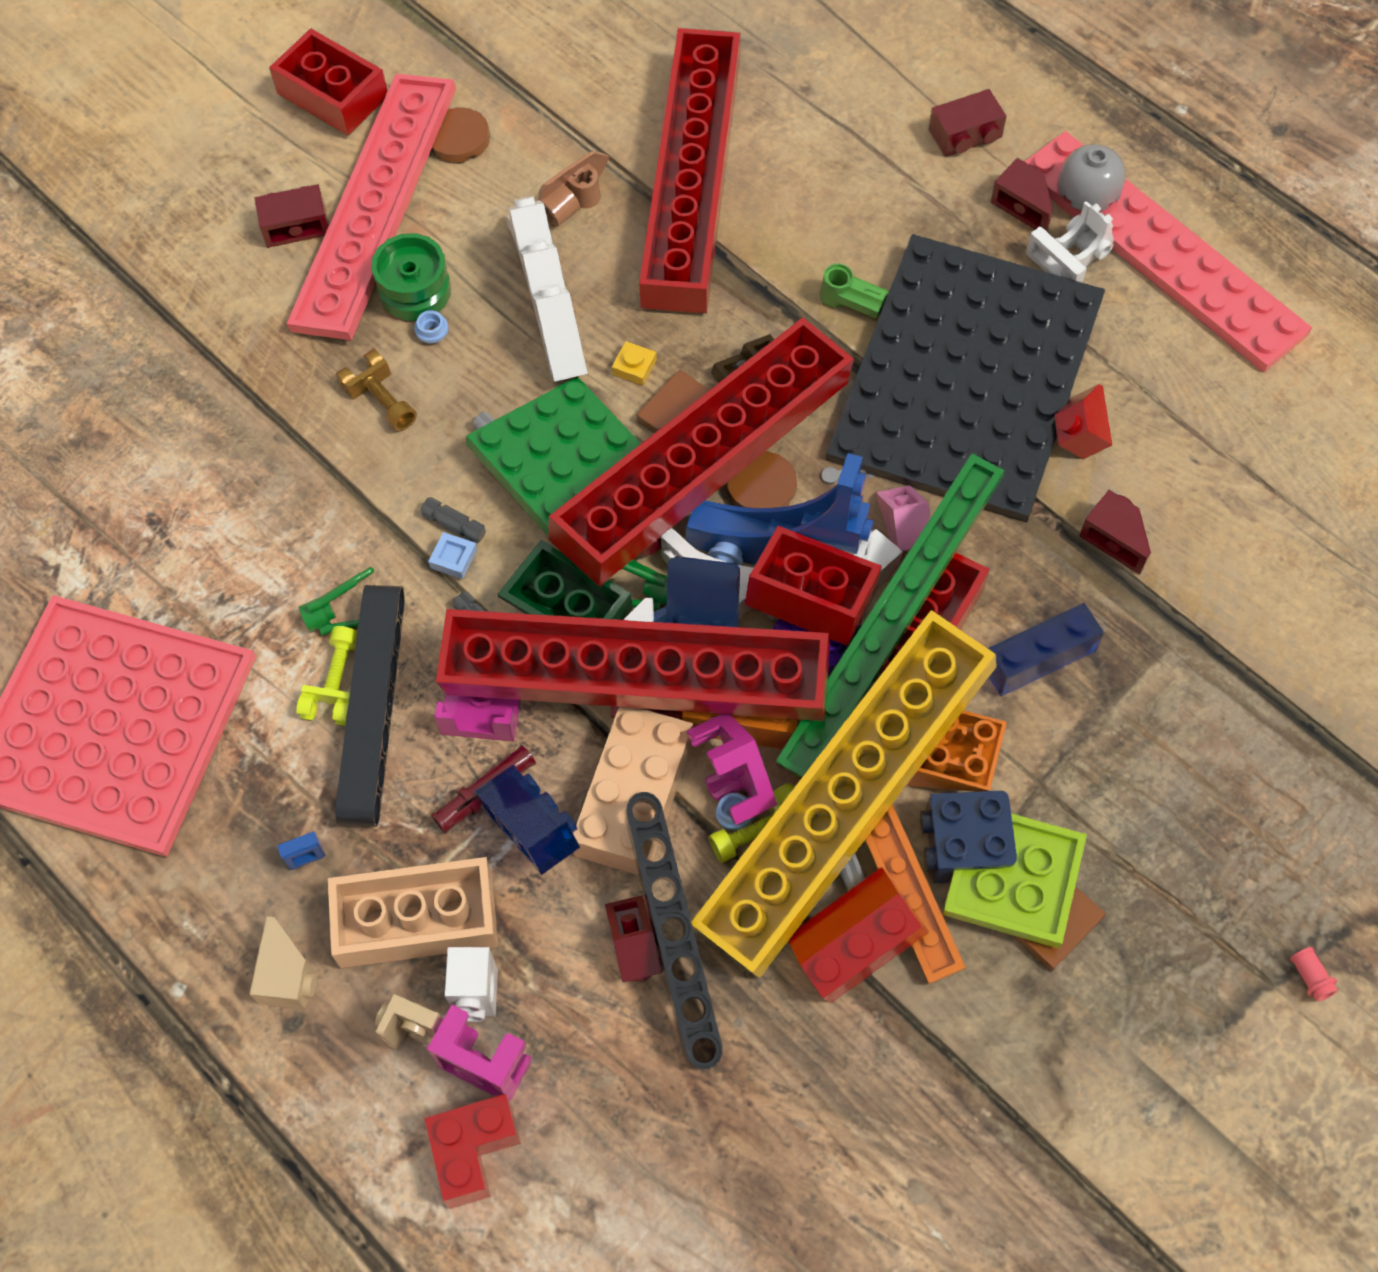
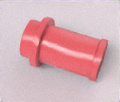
[1290,947,1338,1002]

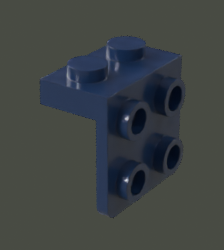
[655,556,740,627]
[920,790,1017,883]

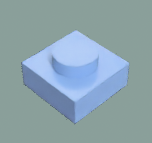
[428,532,478,579]

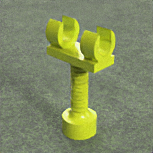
[296,626,358,726]
[708,783,795,863]

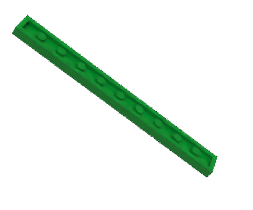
[776,454,1004,779]

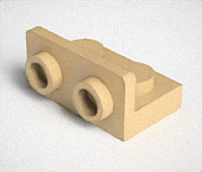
[375,994,443,1050]

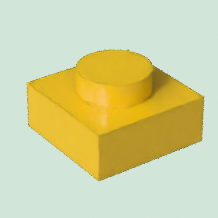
[612,341,657,386]

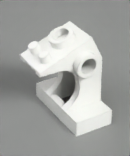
[1026,201,1114,283]

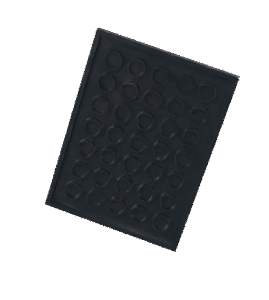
[826,234,1106,523]

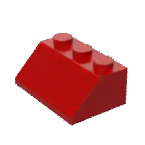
[788,867,929,1003]

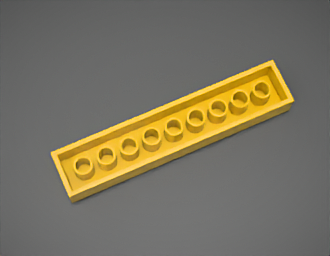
[691,610,996,978]

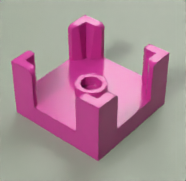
[435,694,521,742]
[686,714,778,825]
[427,1005,532,1102]

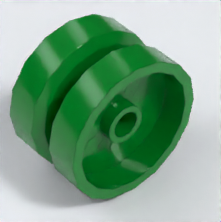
[371,233,451,321]

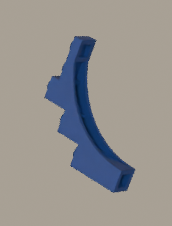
[686,453,874,565]

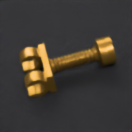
[335,349,417,431]

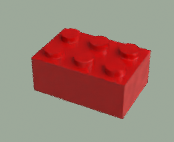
[269,28,388,136]
[744,526,882,646]

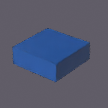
[277,831,326,870]

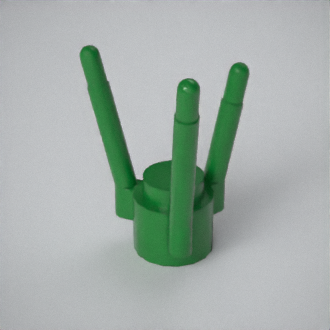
[622,560,668,611]
[298,567,374,636]

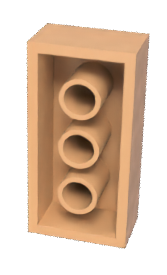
[571,707,693,875]
[328,857,499,968]

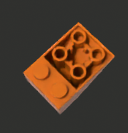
[906,710,1007,792]

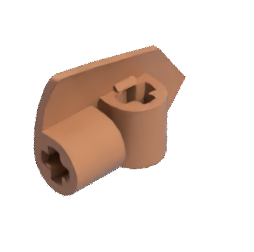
[538,151,610,227]

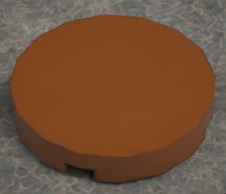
[432,107,490,163]
[727,451,797,508]

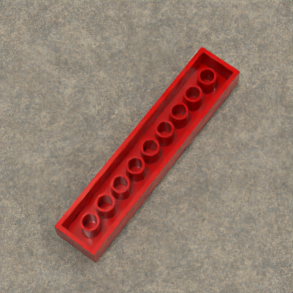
[639,28,740,314]
[548,317,854,587]
[436,609,830,721]

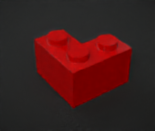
[424,1094,521,1209]

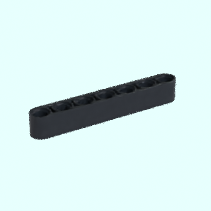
[335,585,405,827]
[625,792,723,1069]

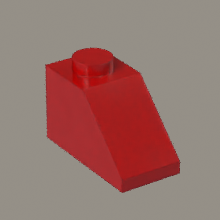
[1054,384,1113,459]

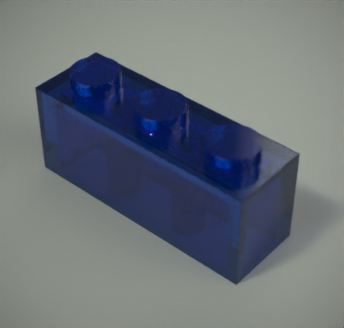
[988,602,1104,697]
[475,765,580,875]

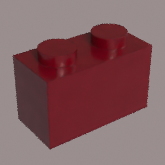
[928,88,1007,157]
[254,184,329,248]

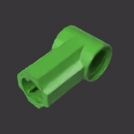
[820,263,889,319]

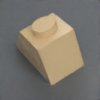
[250,916,317,1010]

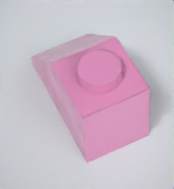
[876,485,930,553]

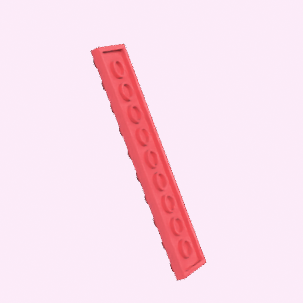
[287,74,457,341]
[1025,131,1313,373]

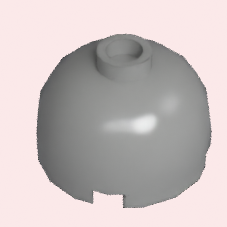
[1057,144,1126,211]

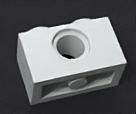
[445,947,498,1022]

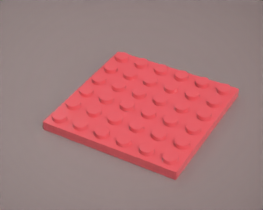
[0,595,257,857]

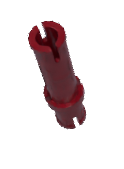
[431,745,536,834]

